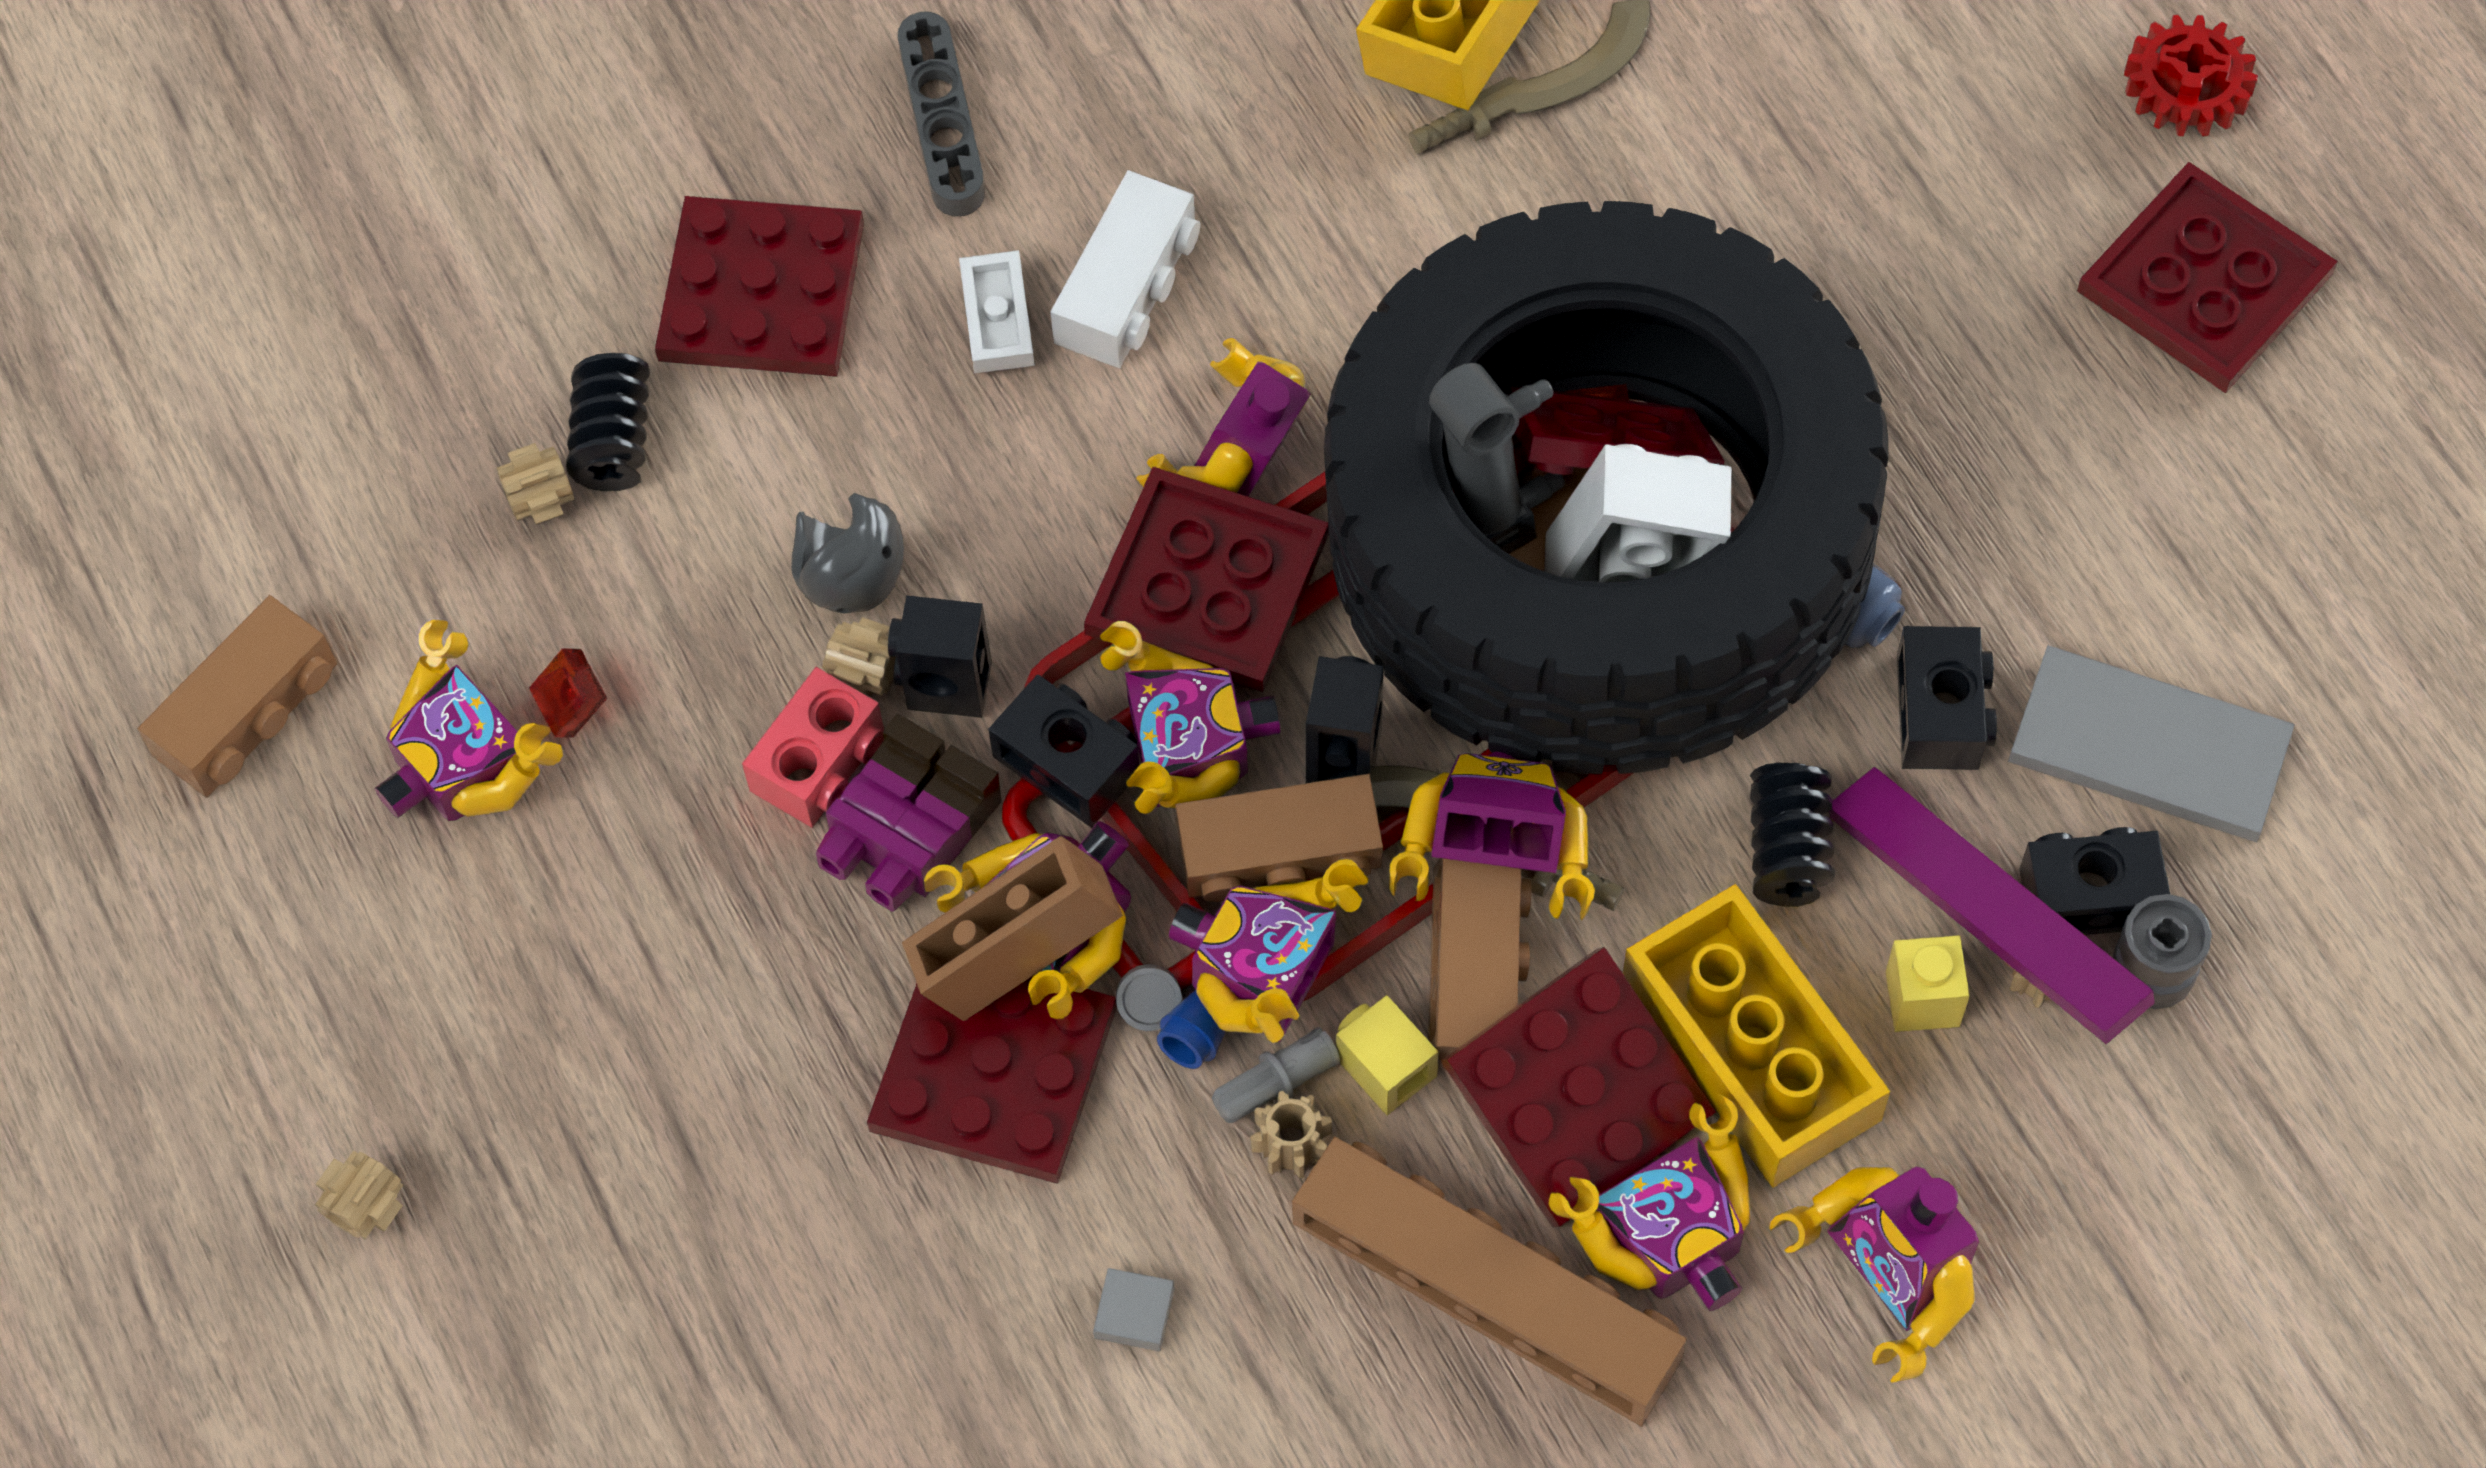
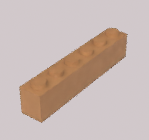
[1292,1136,1687,1427]

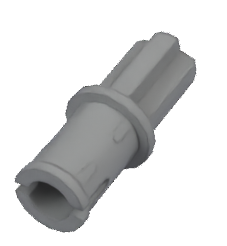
[1212,1027,1340,1123]

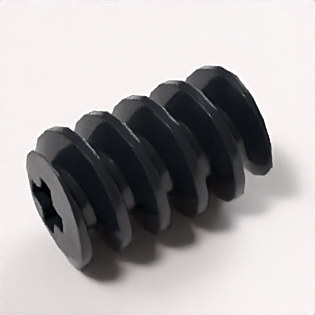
[566,352,650,491]
[1750,762,1835,907]

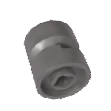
[2112,894,2212,1009]

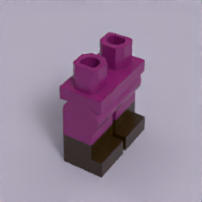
[816,713,1002,912]

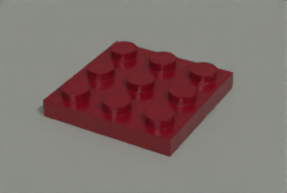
[2077,162,2338,394]
[655,196,864,377]
[1508,385,1725,475]
[1084,467,1329,692]
[1440,947,1716,1227]
[867,975,1117,1184]

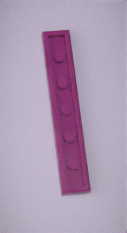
[1829,766,2155,1044]

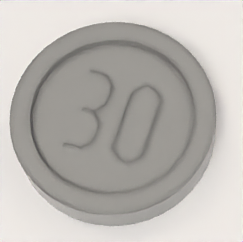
[1116,964,1182,1031]

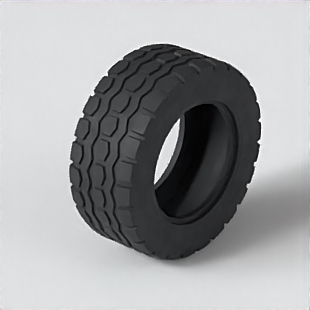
[1324,201,1889,774]

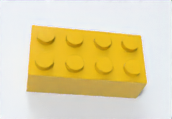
[1356,0,1540,111]
[1623,884,1891,1188]

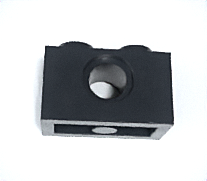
[888,595,992,718]
[1897,626,1997,770]
[1306,656,1384,783]
[988,674,1140,828]
[2019,827,2171,935]

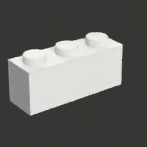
[1050,170,1200,369]

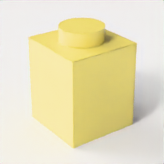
[1885,935,1970,1032]
[1336,995,1439,1115]

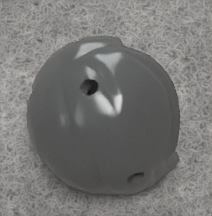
[791,493,904,614]

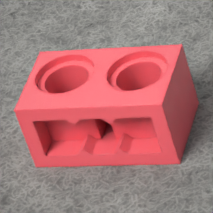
[742,667,884,828]

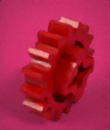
[2124,15,2258,137]

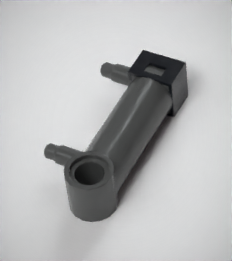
[1429,363,1565,554]

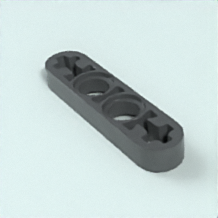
[898,12,985,216]

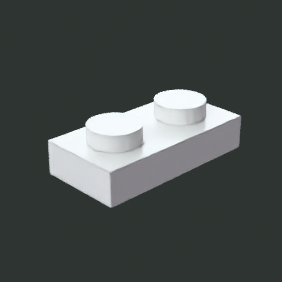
[959,250,1035,374]

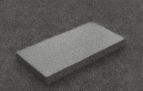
[2008,645,2295,843]

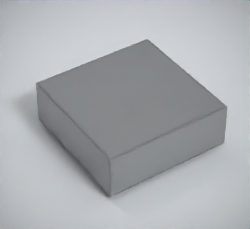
[1093,1268,1175,1351]

